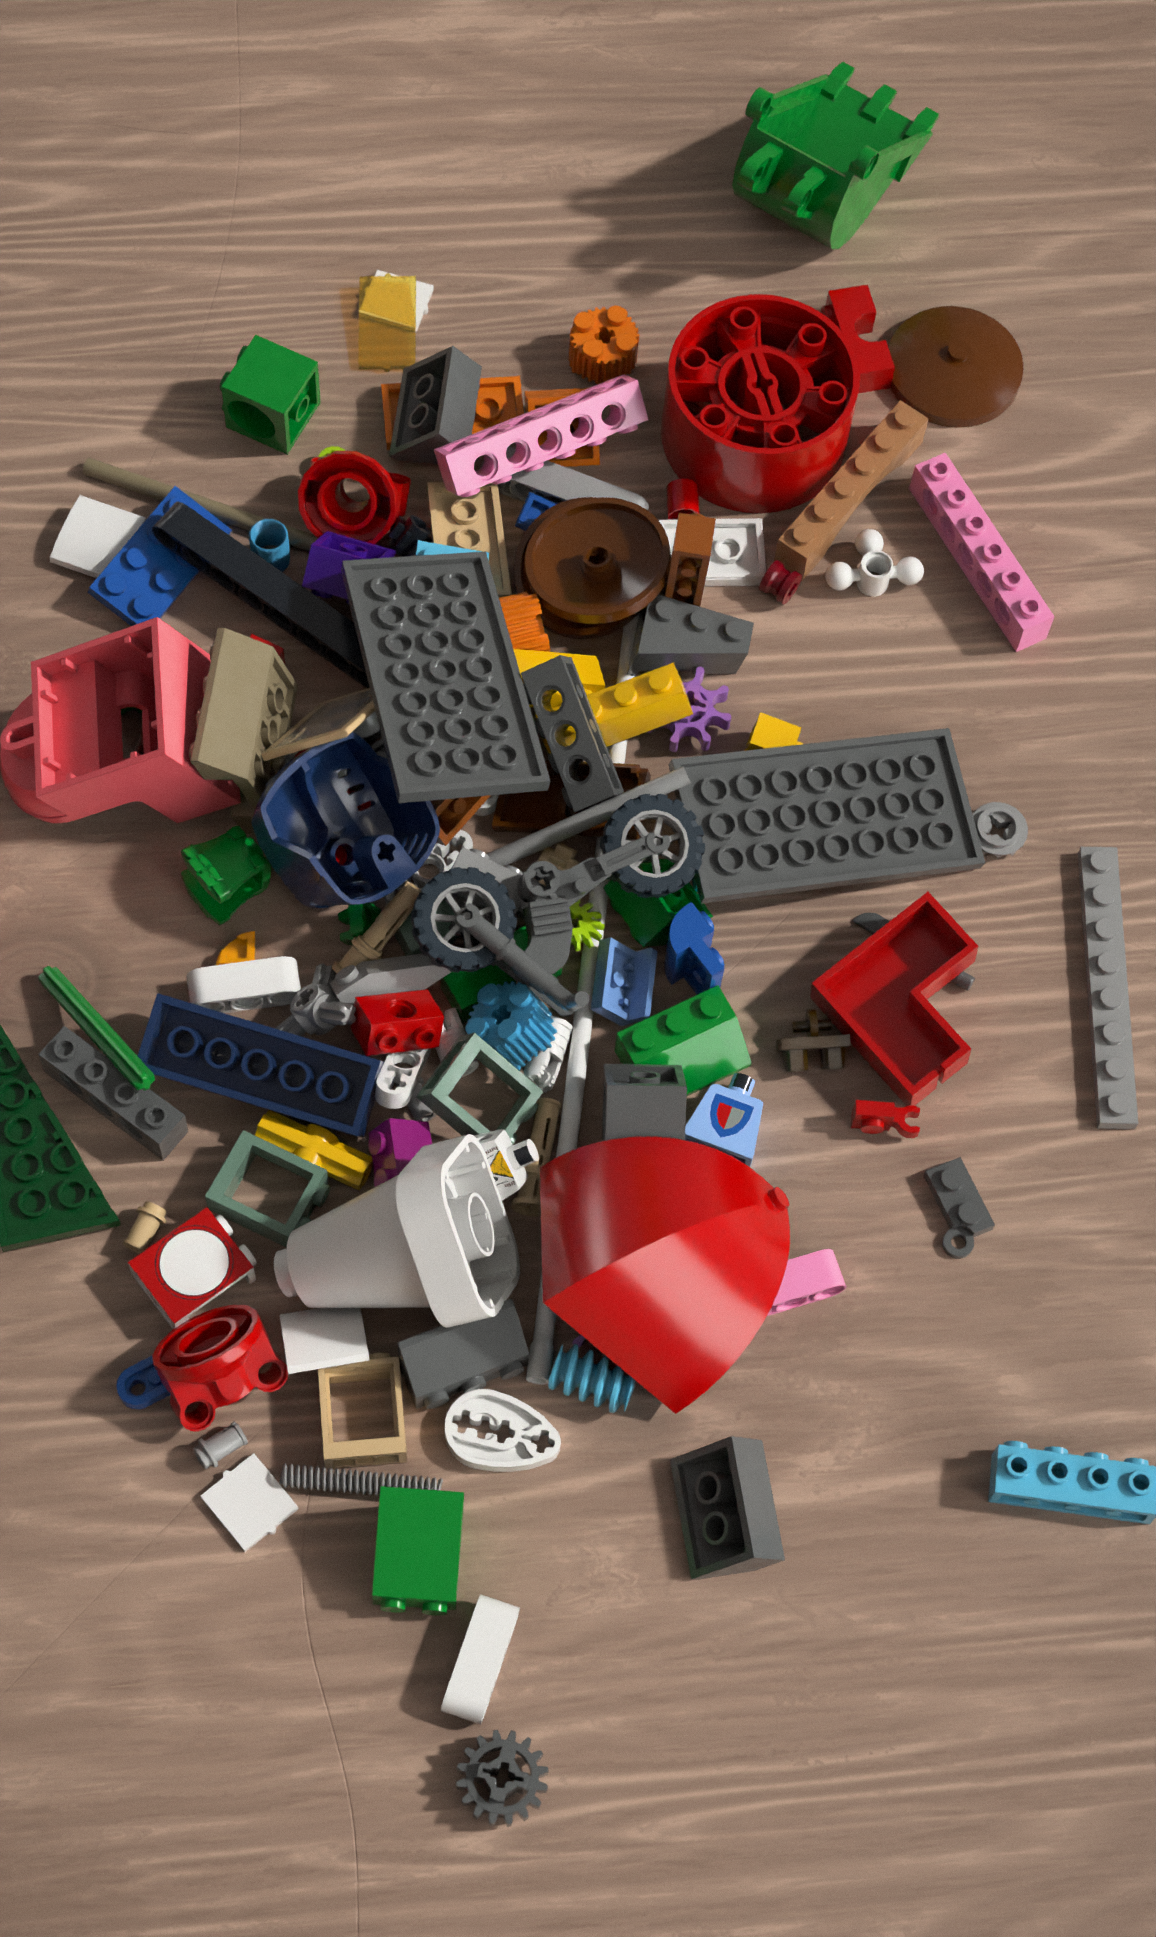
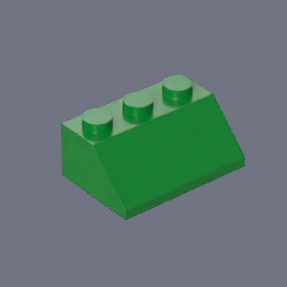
[614,985,752,1097]

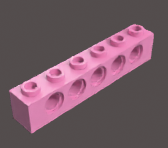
[434,375,649,497]
[909,453,1054,652]

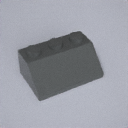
[389,346,482,465]
[398,1298,529,1409]
[670,1436,785,1580]

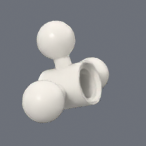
[825,529,924,597]

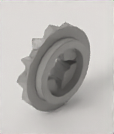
[973,802,1028,859]

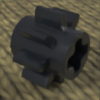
[388,515,431,557]

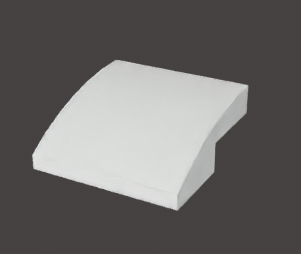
[50,495,146,578]
[280,1308,369,1374]

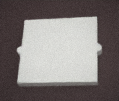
[200,1453,299,1552]

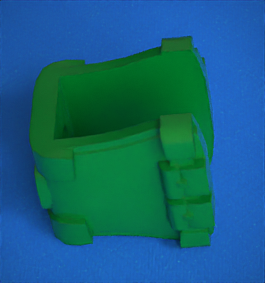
[181,826,271,926]

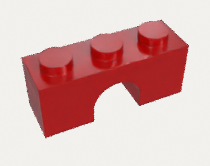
[821,284,895,394]

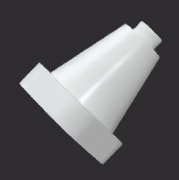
[274,1134,520,1328]

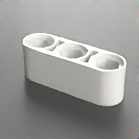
[186,956,301,1013]
[441,1594,520,1725]

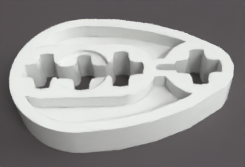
[445,1389,561,1472]

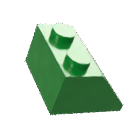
[603,859,713,947]

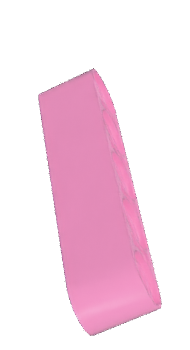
[767,1249,846,1316]

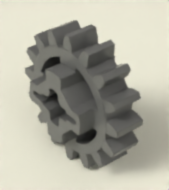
[456,1730,549,1827]

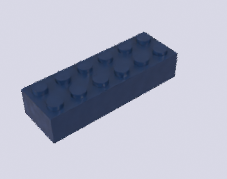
[138,993,384,1137]

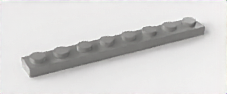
[1078,847,1138,1129]

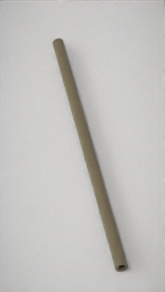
[83,458,318,552]

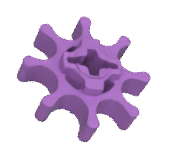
[647,667,731,752]

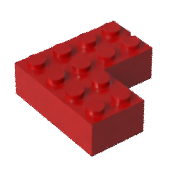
[810,891,979,1106]

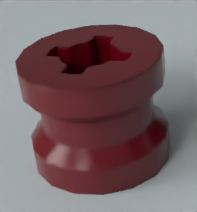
[759,560,802,605]

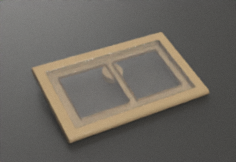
[261,688,375,761]

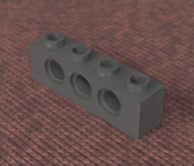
[521,655,624,812]
[38,1026,189,1161]

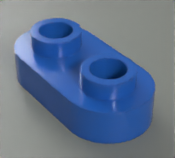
[116,1356,171,1409]

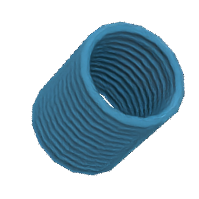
[249,519,290,572]

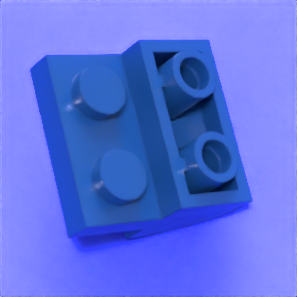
[664,902,725,995]

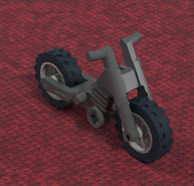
[411,794,705,1018]

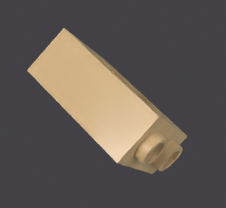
[318,1353,407,1470]

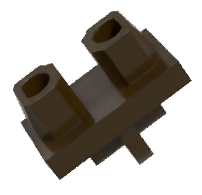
[776,1009,851,1072]

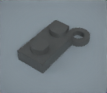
[924,1157,995,1259]

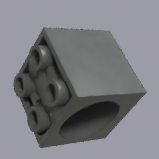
[601,1064,687,1141]

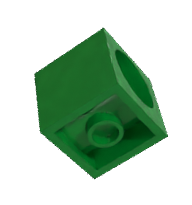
[220,334,321,455]

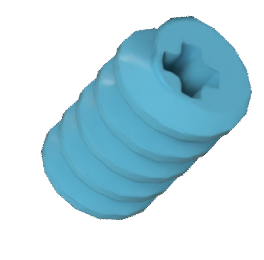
[548,1344,636,1413]

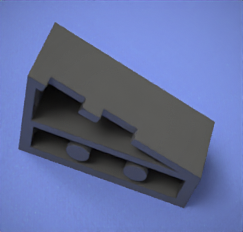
[627,595,754,674]

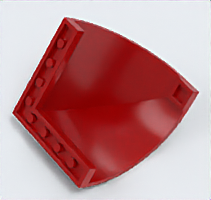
[540,1136,790,1414]

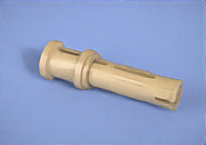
[331,880,421,974]
[511,1098,561,1217]

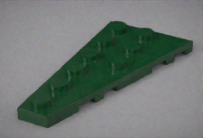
[0,1025,121,1252]

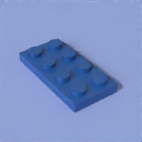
[87,486,232,626]

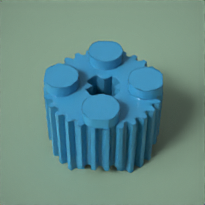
[465,981,557,1071]

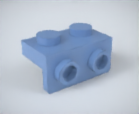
[591,937,657,1026]

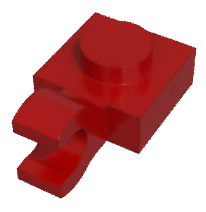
[851,1100,920,1138]

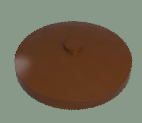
[888,306,1023,428]
[525,497,671,624]

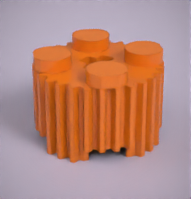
[568,305,639,384]
[499,592,550,652]

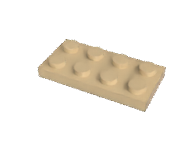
[426,482,512,598]

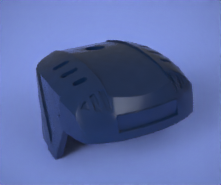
[251,732,440,908]

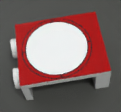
[128,1207,257,1329]

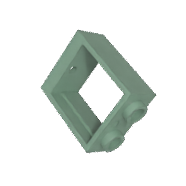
[416,1033,543,1144]
[205,1130,331,1248]

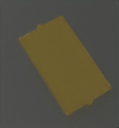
[358,273,416,372]

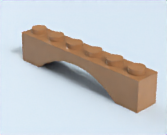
[774,400,929,581]

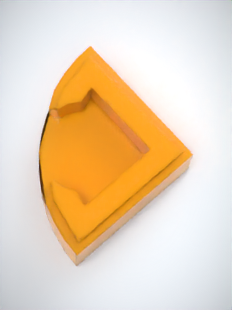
[216,931,256,965]

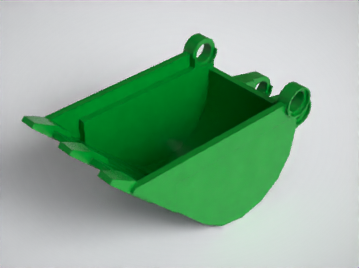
[732,61,939,249]

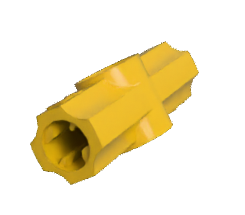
[255,1110,373,1190]

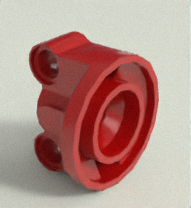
[298,451,411,544]
[152,1305,288,1432]

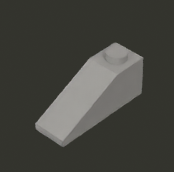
[330,954,451,1005]

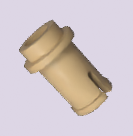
[123,1201,166,1254]

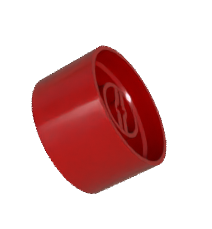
[661,294,860,514]

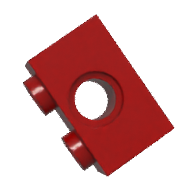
[351,989,444,1056]

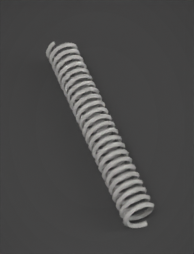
[279,1463,443,1496]

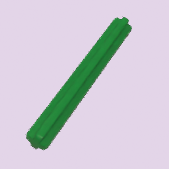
[38,966,155,1091]

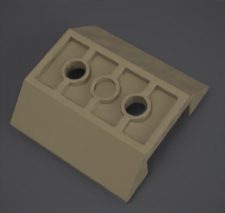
[189,628,298,834]

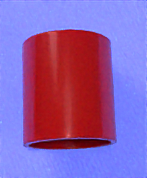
[666,479,700,519]

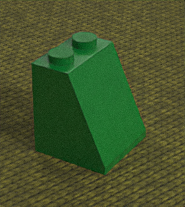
[372,1486,464,1616]

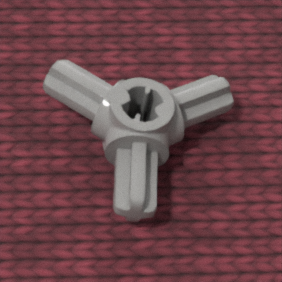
[275,963,356,1036]

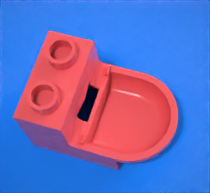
[0,617,241,824]

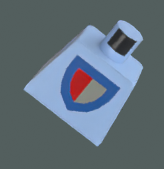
[685,1073,763,1167]

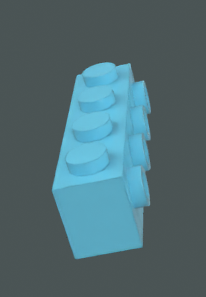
[988,1441,1156,1524]

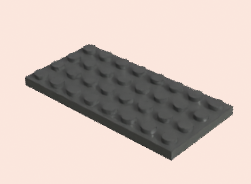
[341,551,550,803]
[668,728,985,904]

